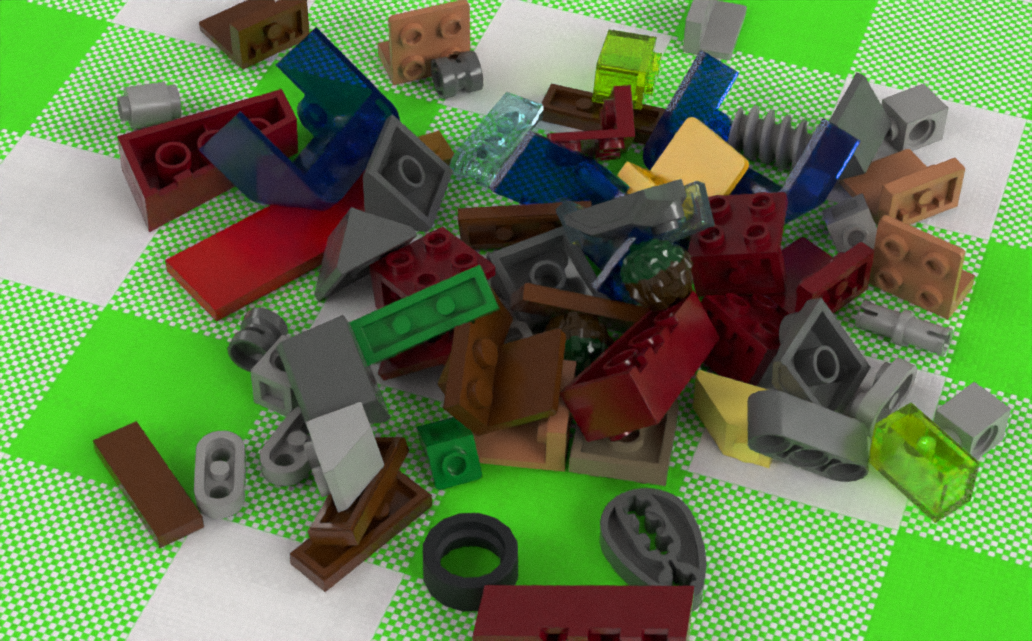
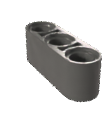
[747,390,869,482]

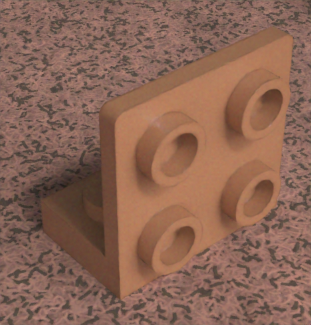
[378,0,470,85]
[839,149,965,225]
[869,215,975,320]
[472,360,576,472]

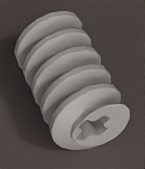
[728,104,824,174]

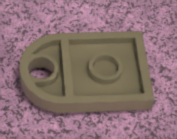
[569,399,679,486]

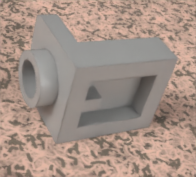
[822,193,877,253]

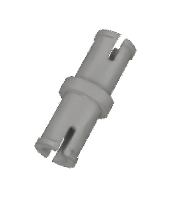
[855,299,953,357]

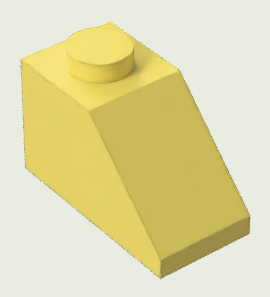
[693,370,773,468]

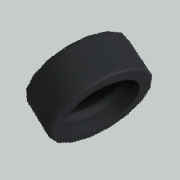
[423,513,518,611]

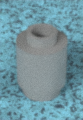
[117,82,182,129]

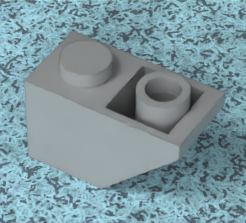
[303,402,384,512]

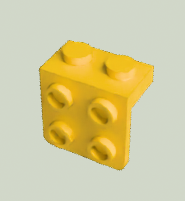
[617,117,749,232]

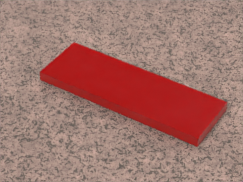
[165,152,373,322]

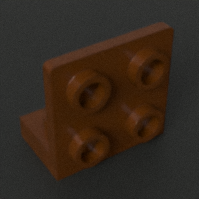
[199,0,310,70]
[443,322,566,436]

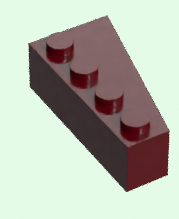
[117,89,298,232]
[560,290,720,442]
[472,585,695,641]

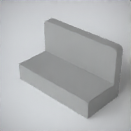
[683,0,747,60]

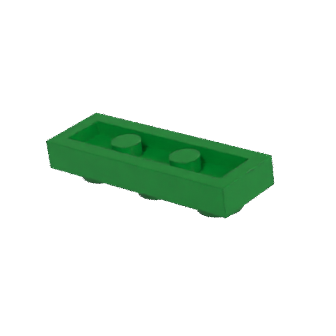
[349,265,500,367]

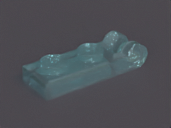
[449,91,543,189]

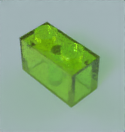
[592,29,662,110]
[868,402,980,523]

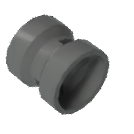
[431,50,483,99]
[227,308,288,372]

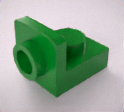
[416,417,482,490]

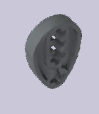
[599,488,707,612]

